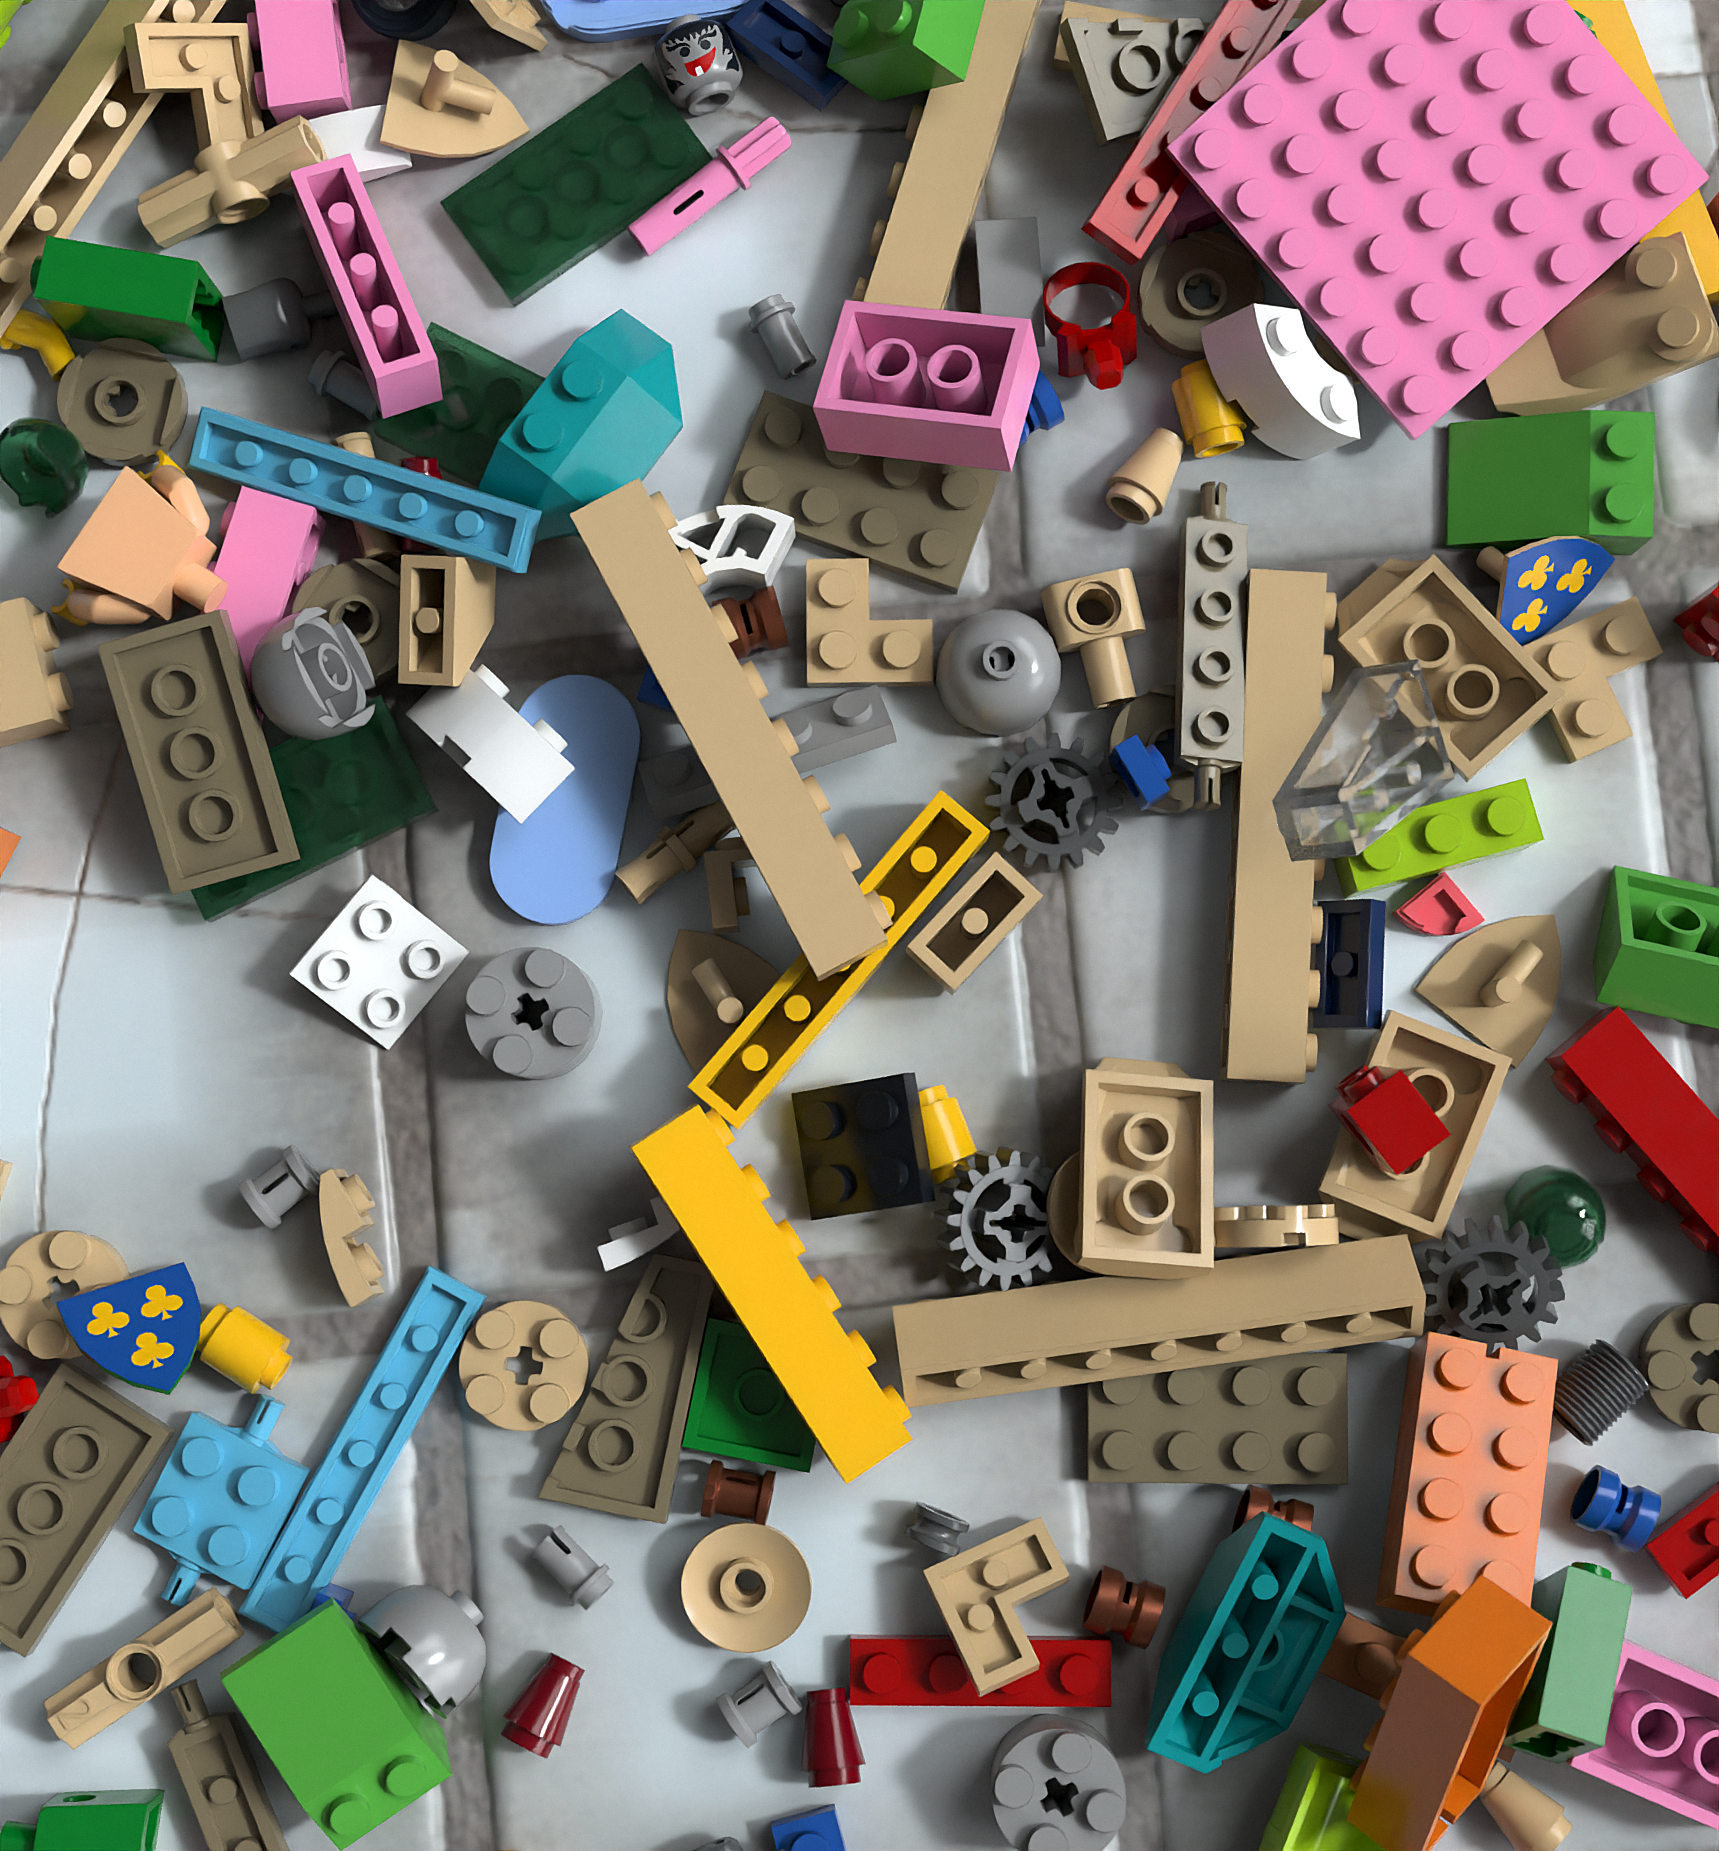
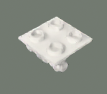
[289,873,469,1050]

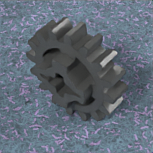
[984,733,1123,873]
[933,1147,1060,1291]
[1419,1215,1565,1357]

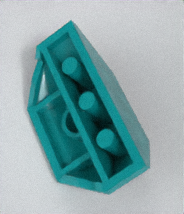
[477,308,683,544]
[1144,1511,1347,1774]

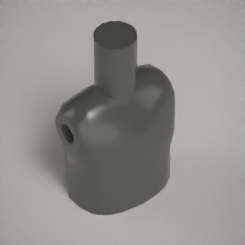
[222,278,339,361]

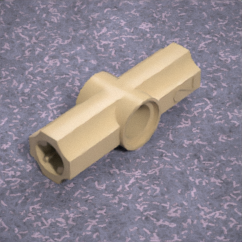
[136,115,327,248]
[43,1587,245,1750]

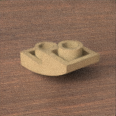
[319,1169,384,1308]

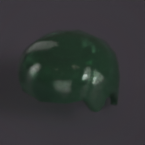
[0,417,90,519]
[1504,1165,1606,1270]

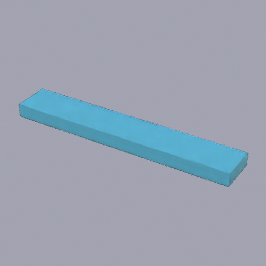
[187,406,542,573]
[238,1266,488,1634]

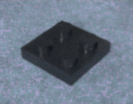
[791,1072,936,1221]

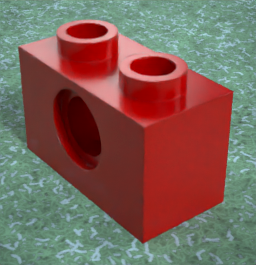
[1328,1064,1451,1176]

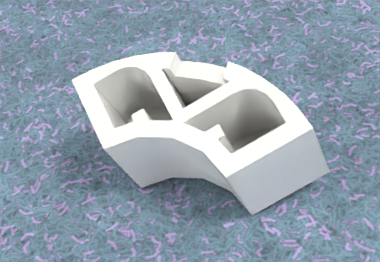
[1200,303,1361,460]
[668,505,796,597]
[406,664,575,824]

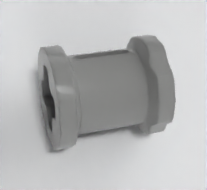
[238,1145,320,1229]
[716,1660,803,1748]

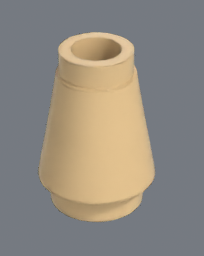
[1105,428,1186,525]
[1478,1760,1573,1851]

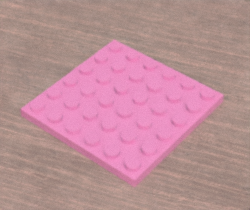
[1164,0,1710,440]

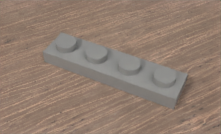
[637,684,897,822]

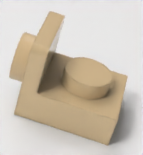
[703,837,757,935]

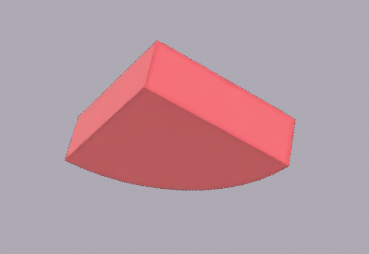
[1392,872,1485,936]

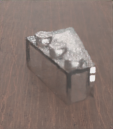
[1272,659,1455,862]

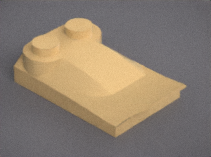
[1485,231,1719,416]
[1336,554,1566,783]
[1317,1010,1513,1246]
[1073,1057,1214,1280]

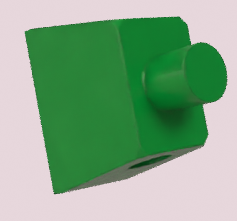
[0,1789,165,1851]

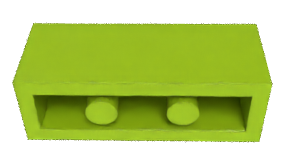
[1327,778,1544,900]

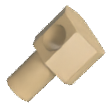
[1040,568,1147,709]

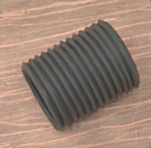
[1552,1339,1649,1446]

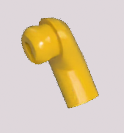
[0,308,76,382]

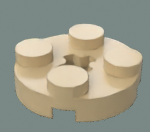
[1214,1204,1339,1247]
[0,1230,131,1359]
[459,1300,591,1431]

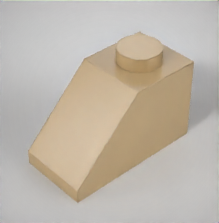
[398,555,496,687]

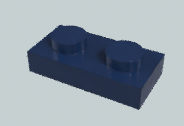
[725,0,849,112]
[1313,899,1386,1030]

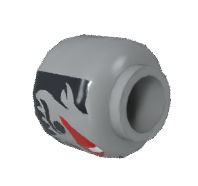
[653,14,743,115]

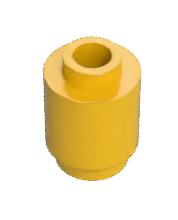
[1171,359,1247,458]
[918,1084,977,1185]
[196,1302,293,1394]

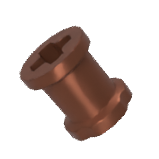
[700,1460,776,1525]

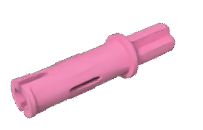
[627,117,792,257]

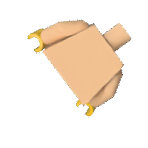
[50,449,228,626]

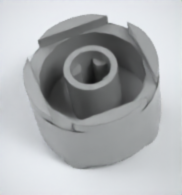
[465,947,603,1080]
[989,1714,1126,1851]

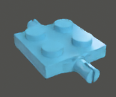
[133,1393,311,1607]

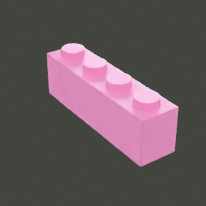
[247,0,353,125]
[290,153,443,419]
[200,486,327,726]

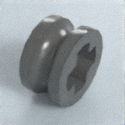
[904,1502,970,1556]

